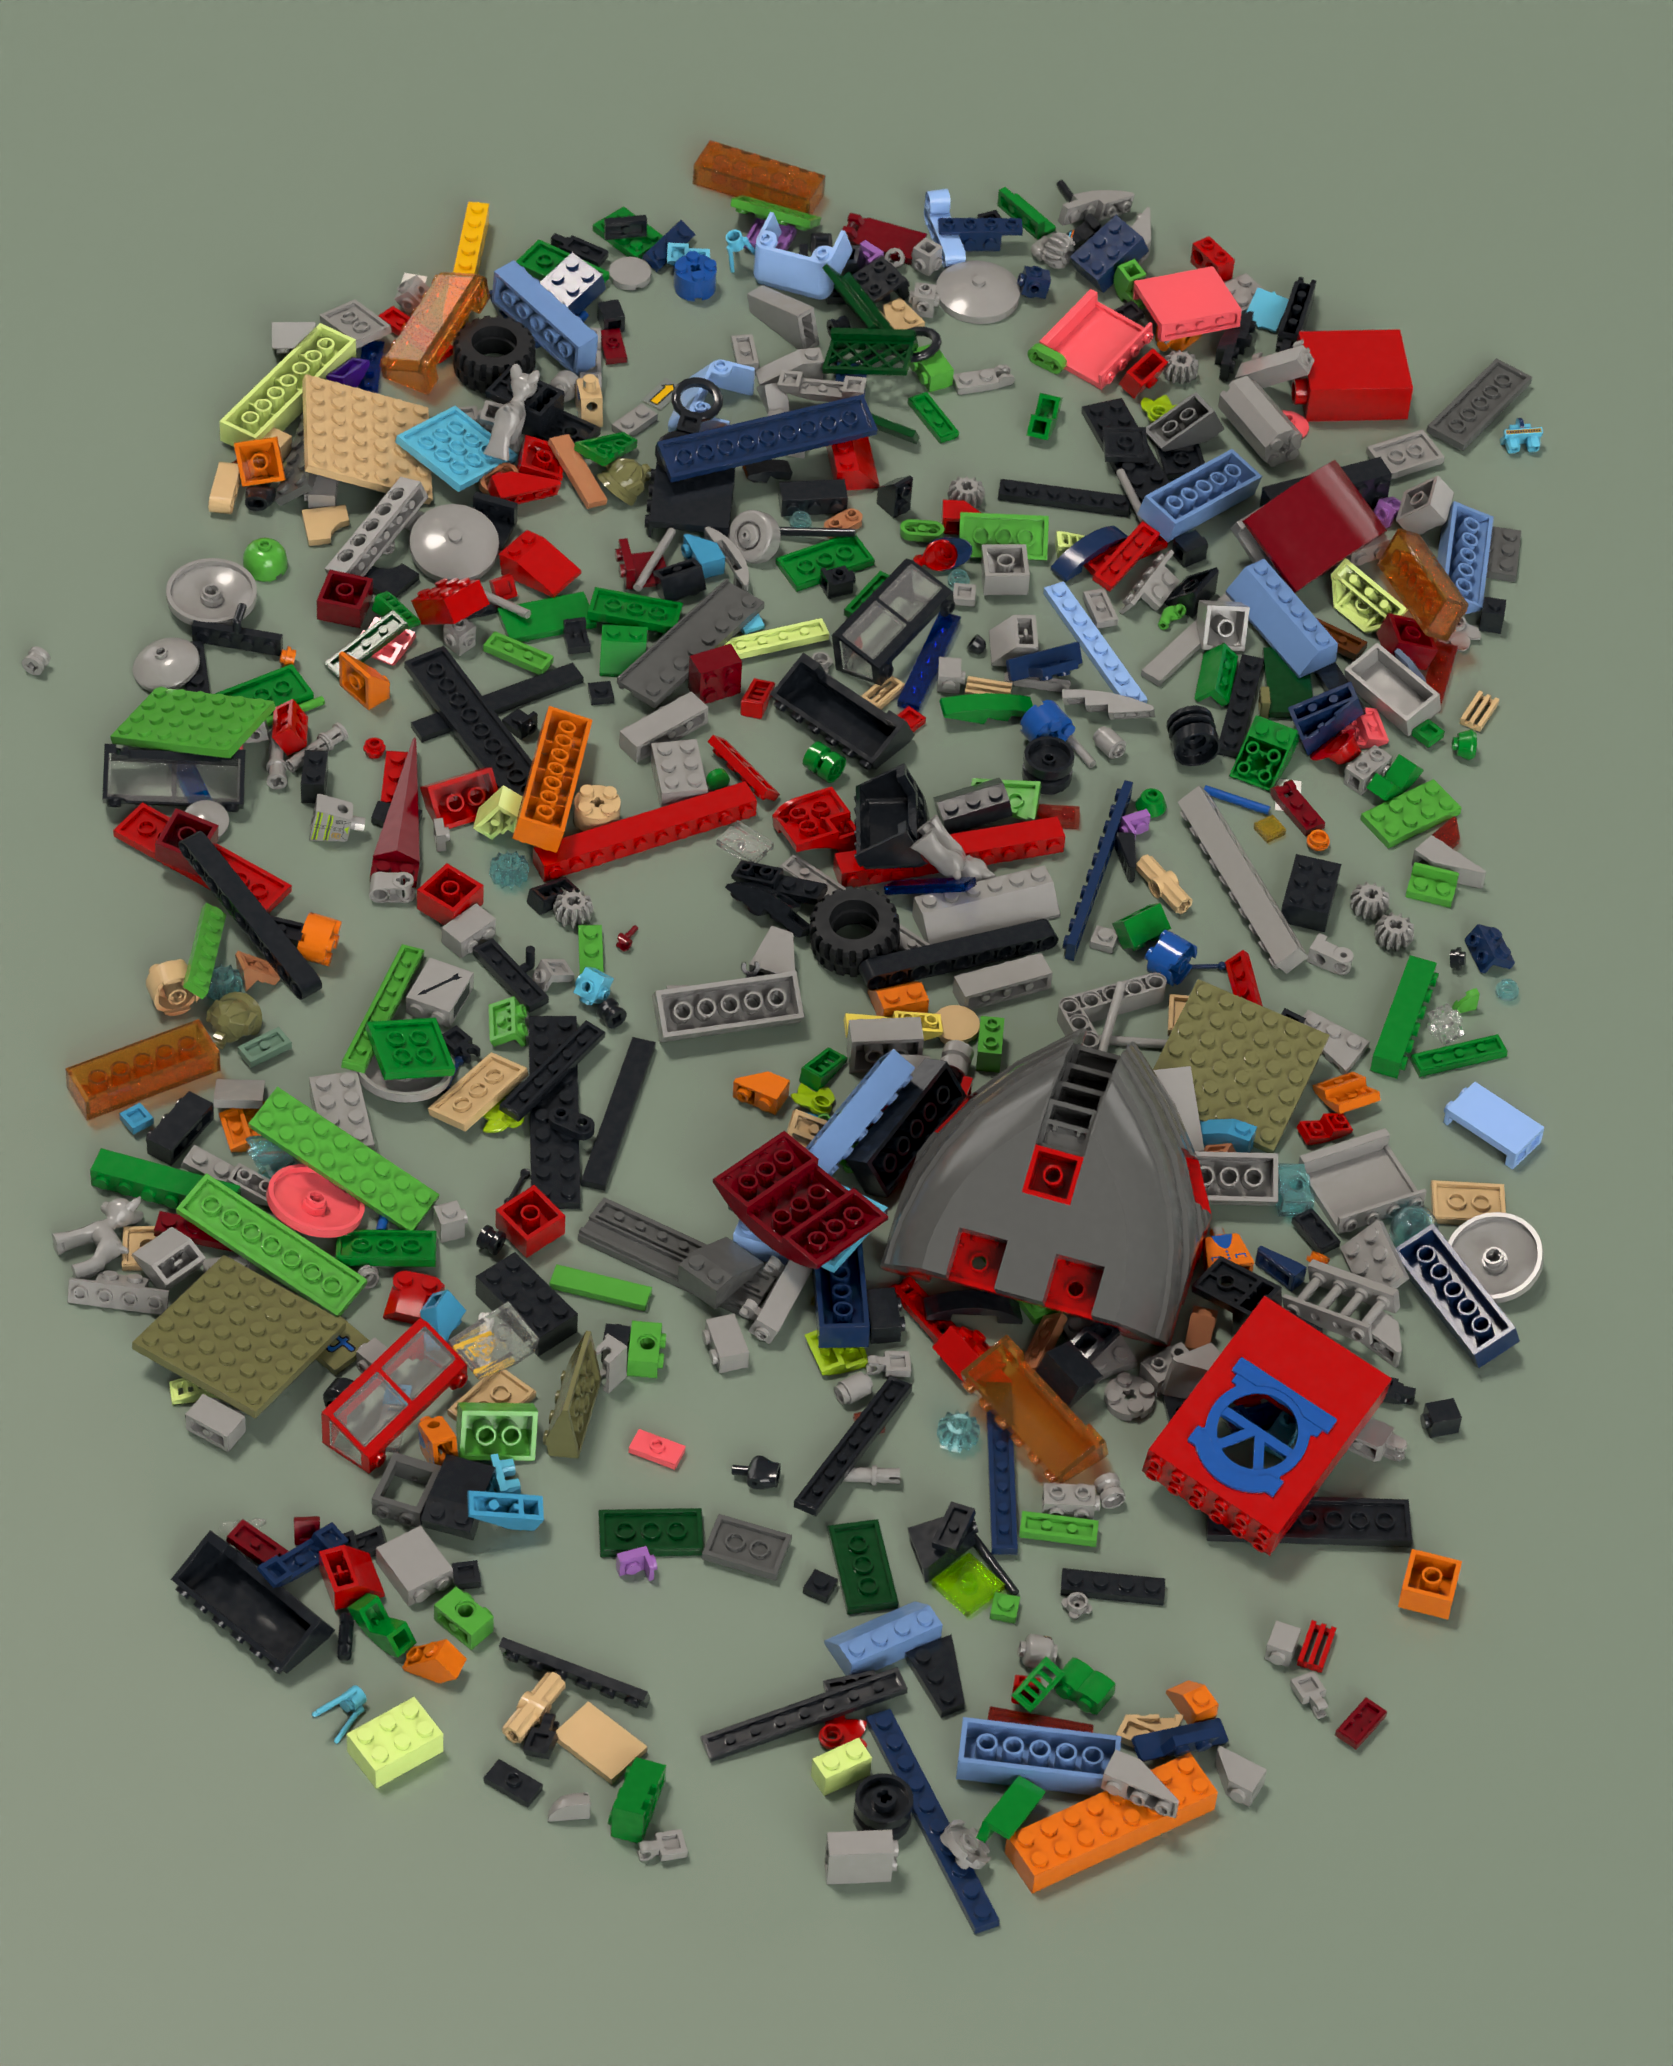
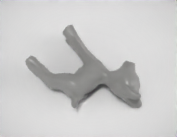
[483,364,540,461]
[910,815,996,884]
[52,1196,144,1280]

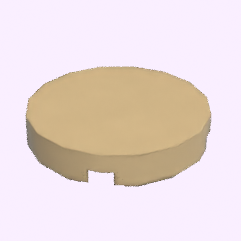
[935,1005,980,1044]

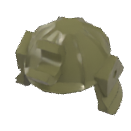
[597,458,651,506]
[206,992,262,1049]

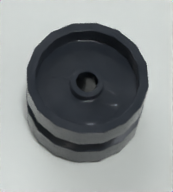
[1022,736,1075,795]
[853,1773,913,1840]

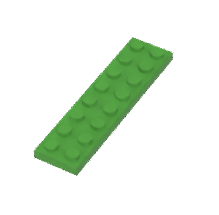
[248,1087,440,1230]
[176,1173,367,1317]

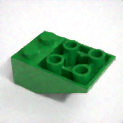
[1229,715,1300,792]

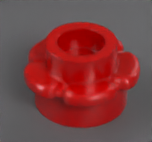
[363,737,386,759]

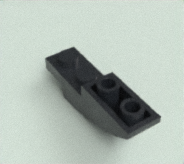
[1215,311,1256,381]
[731,860,828,905]
[725,881,810,938]
[1035,1321,1120,1403]

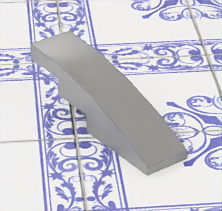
[1062,689,1155,720]

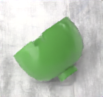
[243,538,288,582]

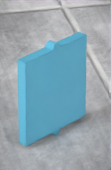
[1246,288,1289,333]

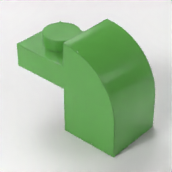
[1114,259,1146,310]

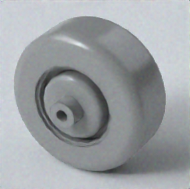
[727,510,781,564]

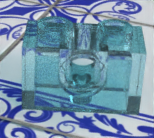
[1276,1163,1315,1217]

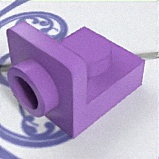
[860,240,884,266]
[1374,496,1401,528]
[1119,809,1151,838]
[616,1546,657,1581]

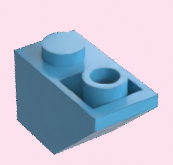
[681,534,725,579]
[420,1290,467,1349]

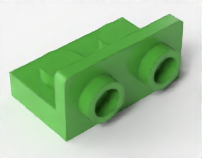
[1405,862,1459,908]
[488,996,528,1047]

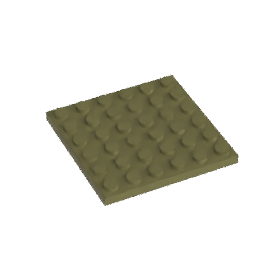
[1153,979,1330,1153]
[132,1255,346,1419]

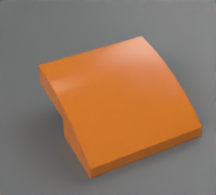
[1312,1072,1381,1114]
[219,1101,275,1152]

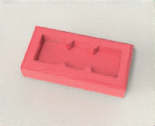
[628,1429,686,1470]

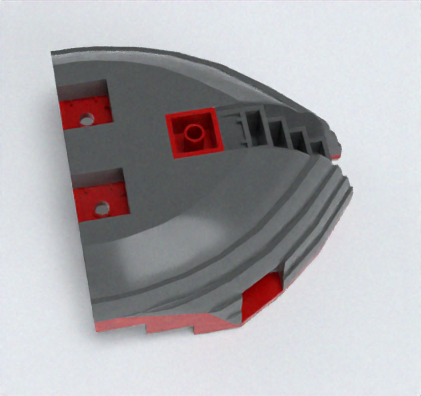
[880,1028,1212,1348]

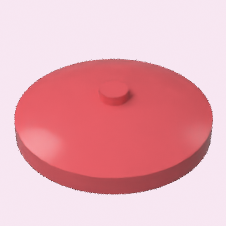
[266,1164,365,1238]

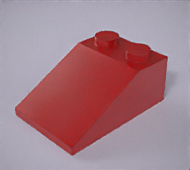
[499,530,581,598]

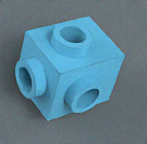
[573,967,614,1006]

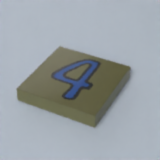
[316,1315,370,1376]

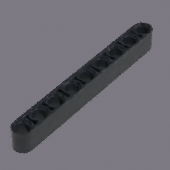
[179,831,322,1000]
[858,919,1059,990]

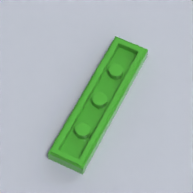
[549,1264,652,1311]

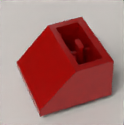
[932,1325,1006,1384]
[319,1545,385,1610]

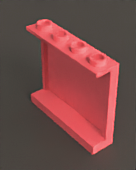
[1133,266,1242,342]
[1039,289,1153,390]

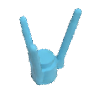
[725,230,755,273]
[312,1685,367,1744]

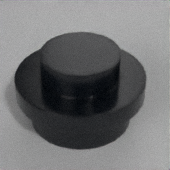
[1450,947,1466,970]

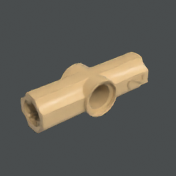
[1136,854,1193,915]
[502,1671,566,1744]

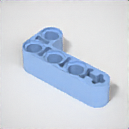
[924,189,966,268]

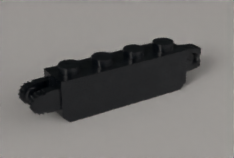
[1275,277,1317,352]

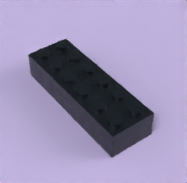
[1259,457,1392,509]
[845,1058,967,1197]

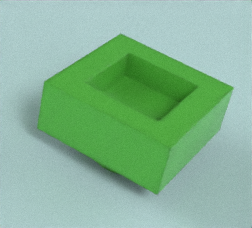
[990,1592,1020,1624]

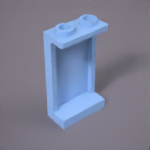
[1443,1082,1544,1170]

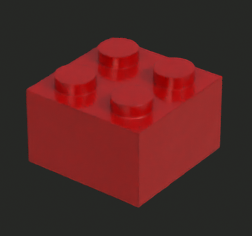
[417,863,484,925]
[495,1185,565,1258]

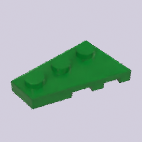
[574,432,638,467]

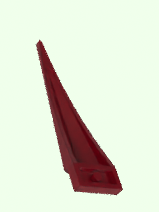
[370,737,420,888]

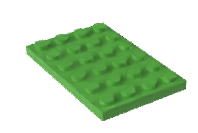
[110,687,276,758]

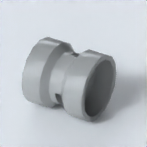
[1094,1473,1126,1509]

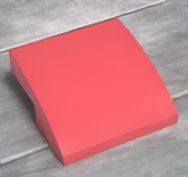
[361,616,416,666]
[1336,707,1389,749]

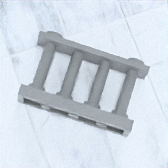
[1282,1259,1400,1345]

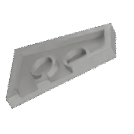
[1302,1010,1370,1075]

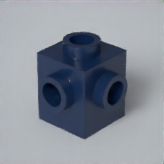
[1017,266,1051,299]

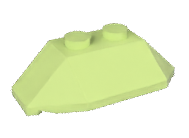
[1331,558,1408,634]

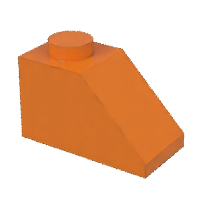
[1166,1680,1219,1724]

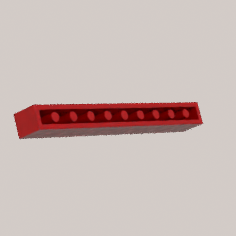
[533,781,757,882]
[833,816,1066,888]

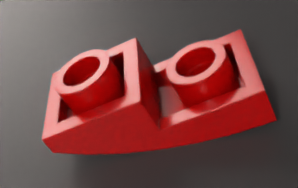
[1296,1113,1353,1145]

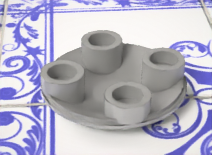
[185,800,229,840]

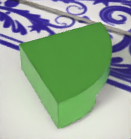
[1452,988,1480,1014]

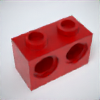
[1190,236,1235,282]
[272,699,308,756]

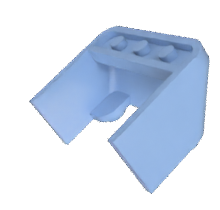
[753,212,853,300]
[668,359,755,432]

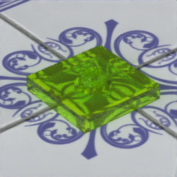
[931,1552,1005,1617]

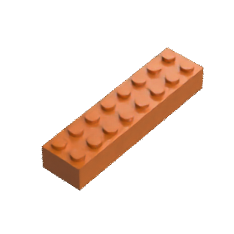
[512,706,593,853]
[1005,1752,1218,1893]

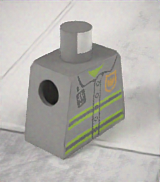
[309,794,365,842]

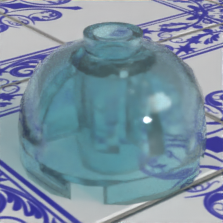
[1389,1205,1439,1247]

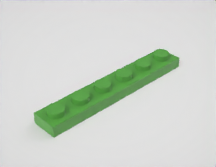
[183,902,226,999]

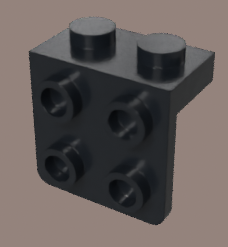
[853,256,910,303]
[473,491,518,550]

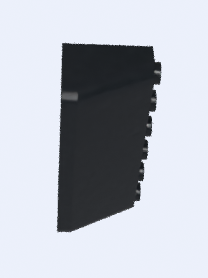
[770,652,915,770]
[854,763,928,869]
[171,1530,335,1675]

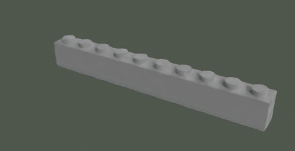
[1178,786,1309,974]

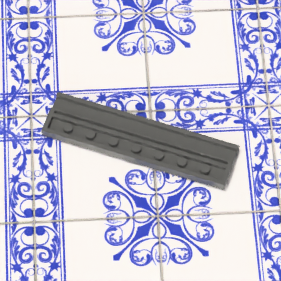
[617,578,765,709]
[578,1197,776,1321]

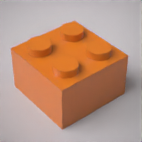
[1398,1549,1462,1619]

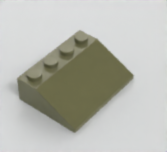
[543,1331,602,1459]

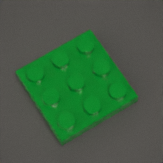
[365,1018,455,1080]

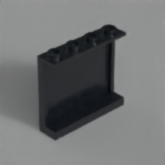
[644,462,736,537]

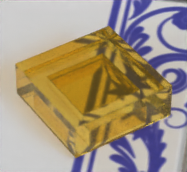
[1254,815,1286,843]

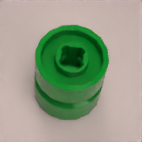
[803,741,846,783]

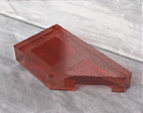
[1432,816,1460,849]

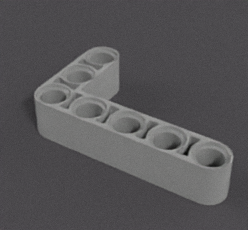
[1057,973,1167,1050]

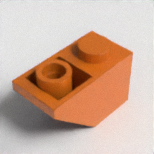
[733,1071,790,1115]
[402,1639,467,1683]

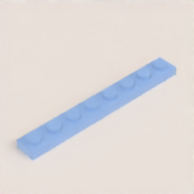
[1043,581,1148,703]

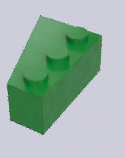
[608,1757,666,1844]

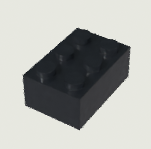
[1281,854,1342,932]

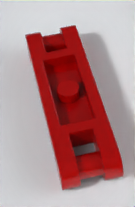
[888,1276,957,1344]

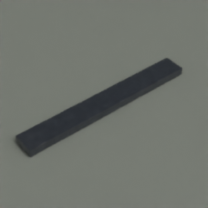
[411,662,584,743]
[581,1037,656,1191]
[794,1376,912,1516]
[701,1667,908,1763]

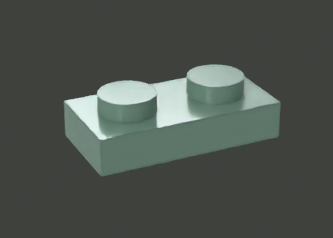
[238,1027,292,1068]

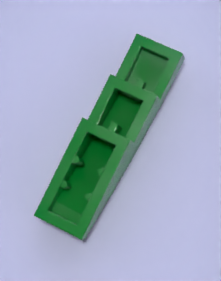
[939,693,1033,724]

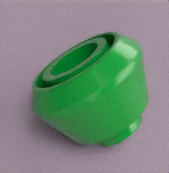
[1452,729,1477,760]
[1135,788,1167,818]

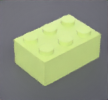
[347,1697,443,1789]

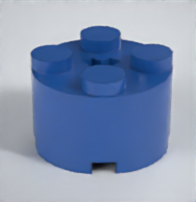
[674,251,717,301]
[1020,700,1075,742]
[1145,930,1197,986]

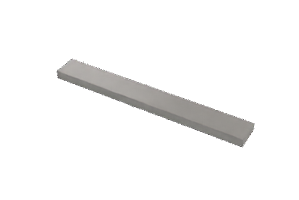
[1141,592,1233,686]
[779,854,930,951]

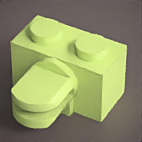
[473,785,522,840]

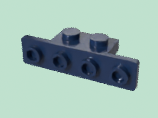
[938,218,1023,251]
[1006,642,1082,682]
[1131,1718,1229,1762]

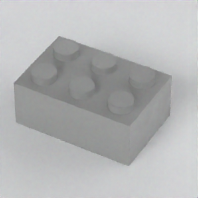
[650,739,708,807]
[846,1017,924,1073]

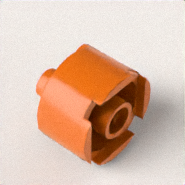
[297,912,342,967]

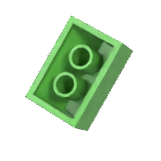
[456,1402,538,1461]

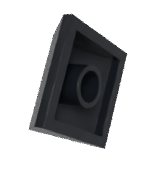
[1164,567,1219,618]
[1033,1341,1104,1411]

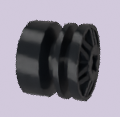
[1166,705,1221,766]

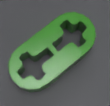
[1027,343,1067,374]

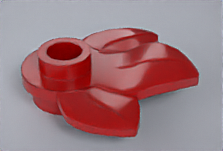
[818,1715,867,1749]

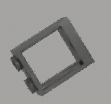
[372,1452,441,1527]

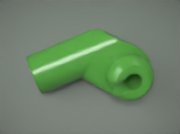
[1158,604,1186,630]

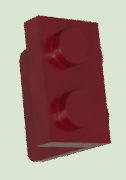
[615,538,666,589]

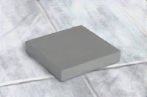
[213,1079,265,1109]

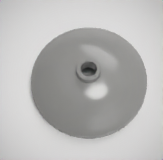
[133,638,200,692]

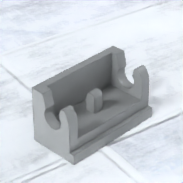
[596,1333,627,1394]

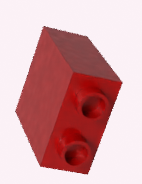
[1291,329,1413,422]

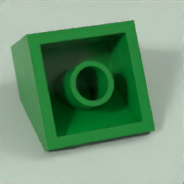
[599,624,648,677]

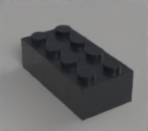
[476,1252,578,1357]

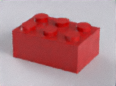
[411,578,490,625]

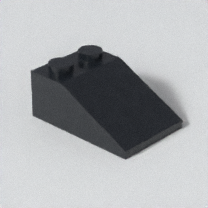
[421,1454,496,1541]

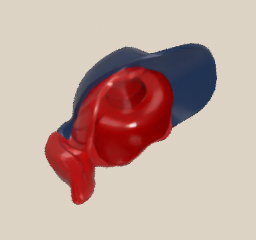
[913,537,973,571]

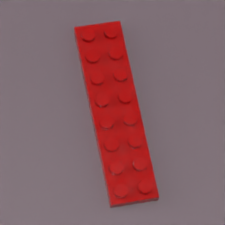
[113,802,292,913]

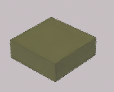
[1258,687,1270,719]

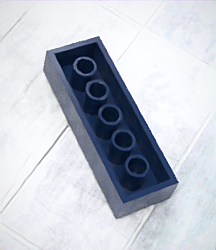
[1395,1224,1520,1368]
[812,1243,870,1348]

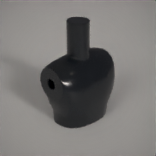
[245,483,276,511]
[732,1455,781,1489]

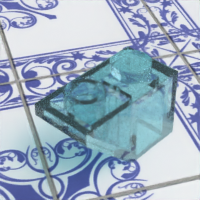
[245,1136,296,1178]

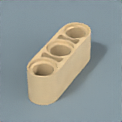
[209,462,241,514]

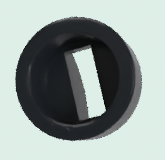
[967,634,986,654]

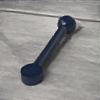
[1191,961,1226,971]
[442,1055,464,1093]

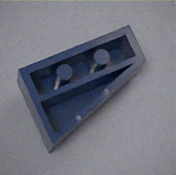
[1288,681,1363,756]

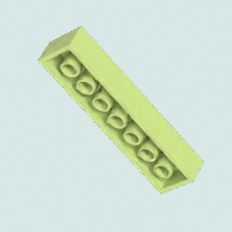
[219,323,356,447]

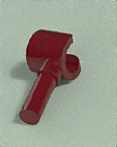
[616,925,638,952]

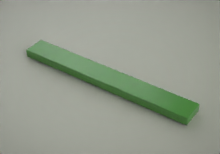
[341,944,425,1073]

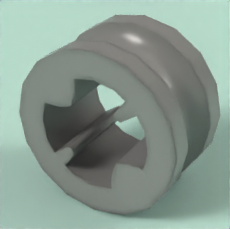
[885,248,905,268]

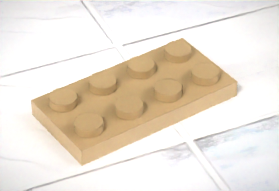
[428,1052,529,1132]

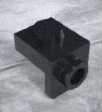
[563,617,590,655]

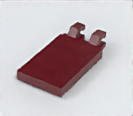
[842,213,927,266]

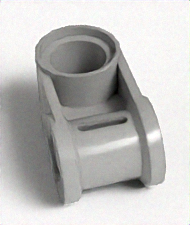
[369,872,415,903]

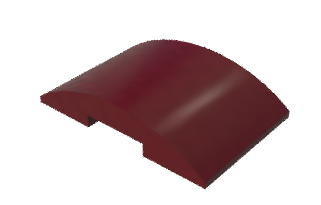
[1242,460,1387,593]
[713,1131,888,1269]

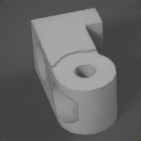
[1306,933,1354,975]

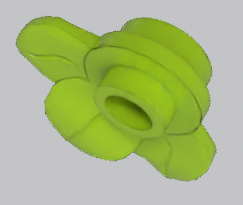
[1141,395,1177,423]
[791,1083,835,1115]
[482,1098,525,1133]

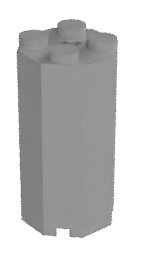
[1218,376,1302,467]

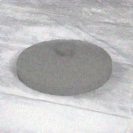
[936,261,1020,324]
[409,504,499,581]
[166,558,257,625]
[358,1054,452,1103]
[1448,1212,1544,1303]

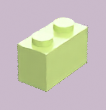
[811,1738,872,1796]

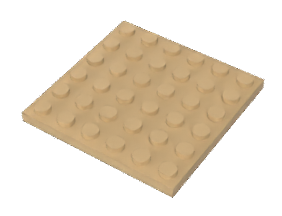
[302,374,433,505]

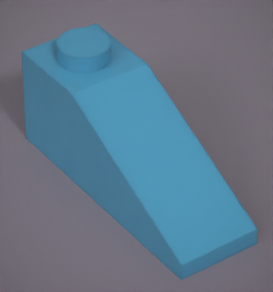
[1200,1119,1257,1153]
[467,1490,544,1531]

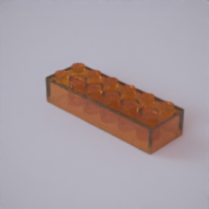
[693,140,825,214]
[1377,528,1469,641]
[65,1019,221,1121]

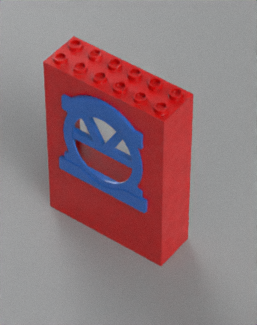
[1142,1296,1392,1556]

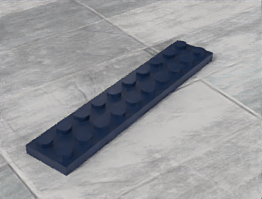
[656,394,878,483]

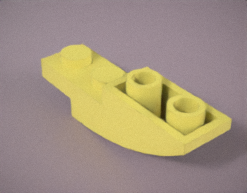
[844,1011,943,1041]

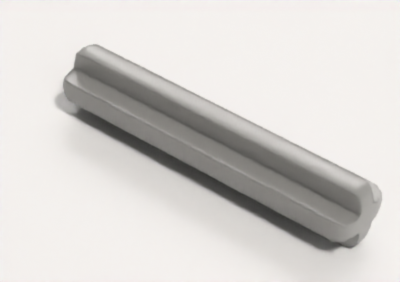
[1004,672,1071,693]

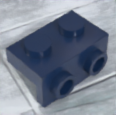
[1465,924,1515,973]

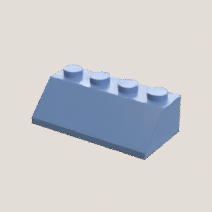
[824,1601,943,1676]

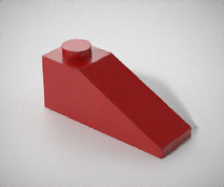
[487,471,561,504]

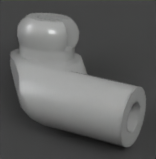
[1031,236,1048,262]

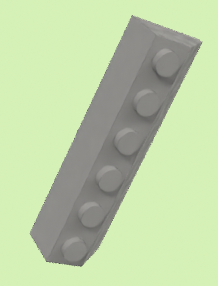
[912,865,1060,944]

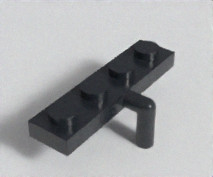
[192,603,283,656]
[473,938,549,1013]

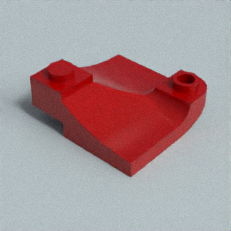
[772,786,856,853]

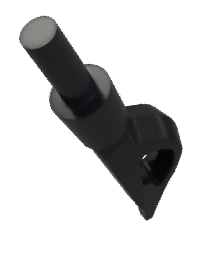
[465,603,501,620]

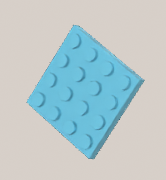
[395,406,518,492]

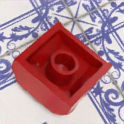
[517,435,563,481]
[383,1271,445,1324]

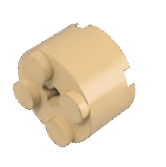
[574,785,621,832]
[146,959,200,1016]

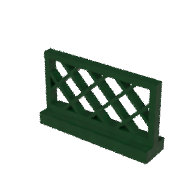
[822,264,894,329]
[822,328,919,376]

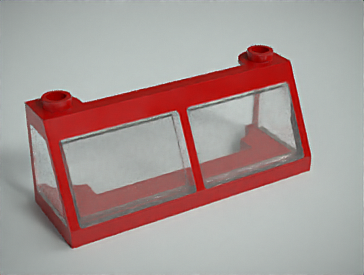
[321,1318,468,1474]

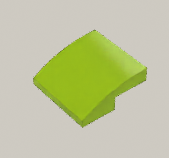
[804,1330,868,1375]

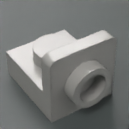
[532,959,575,992]

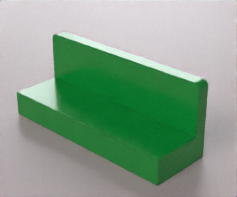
[997,187,1056,240]
[1194,643,1238,707]
[976,1775,1046,1843]

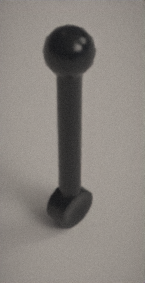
[504,1169,530,1204]

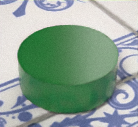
[706,768,730,791]

